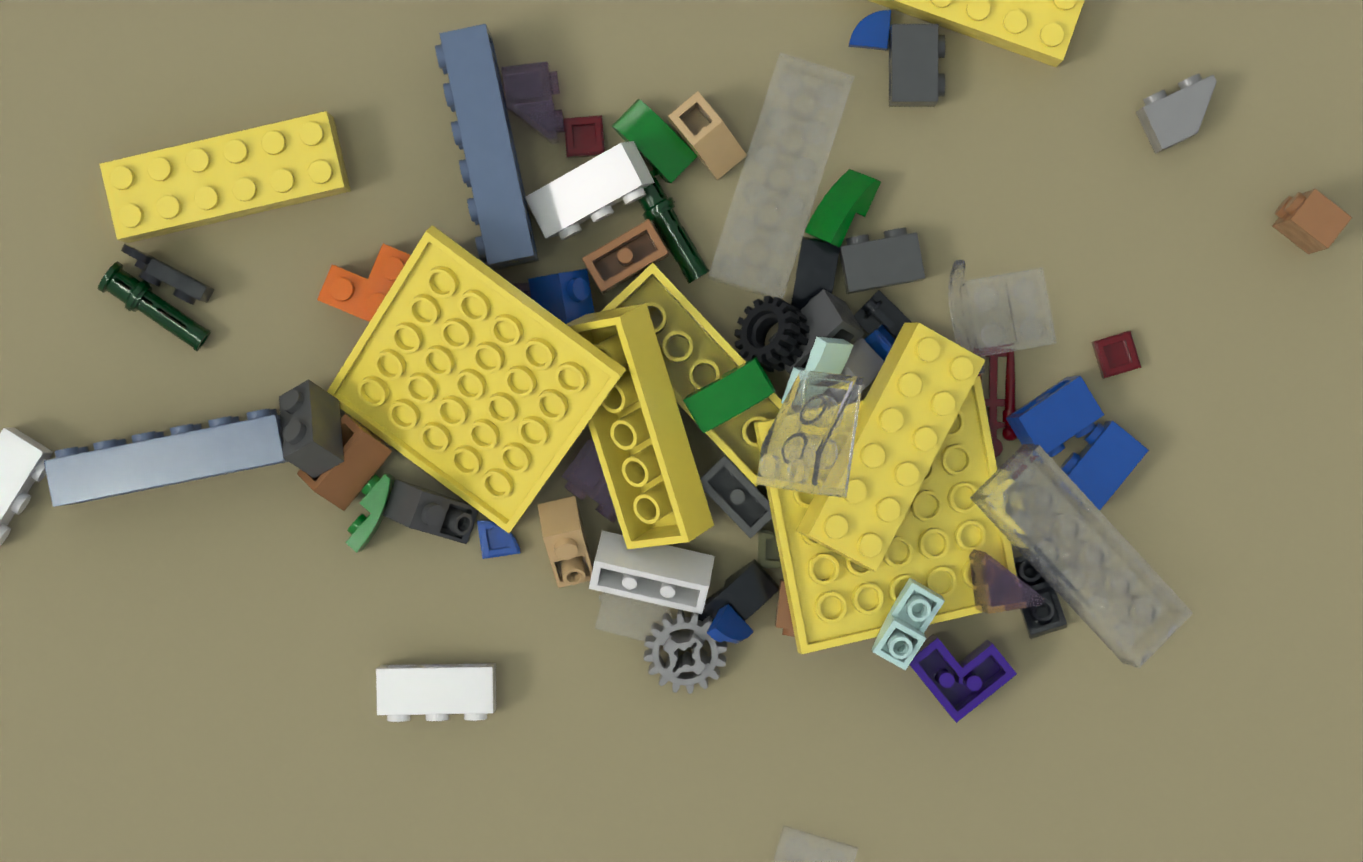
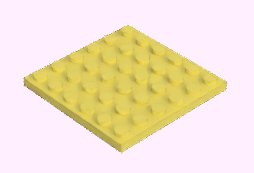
[327,225,626,533]
[754,376,1022,654]

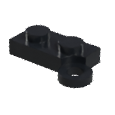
[121,244,214,305]

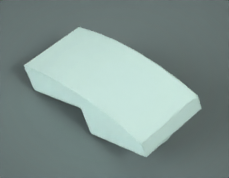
[781,337,853,408]
[872,578,945,670]

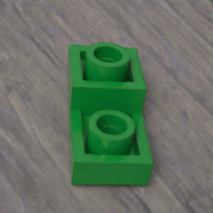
[612,99,698,183]
[804,169,881,248]
[683,357,776,433]
[345,473,395,553]

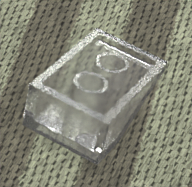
[756,370,863,498]

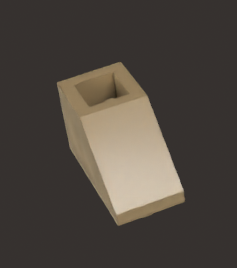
[668,91,747,181]
[538,496,593,588]

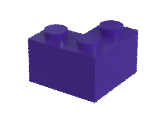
[909,634,1017,723]

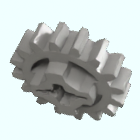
[643,609,727,694]

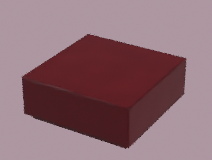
[564,115,605,158]
[1091,331,1141,379]

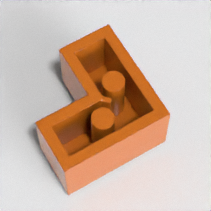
[317,243,411,322]

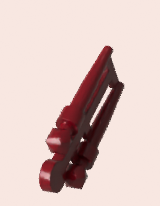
[973,349,1017,457]

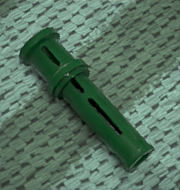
[638,169,710,284]
[98,261,211,351]

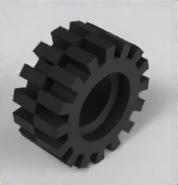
[734,296,809,372]

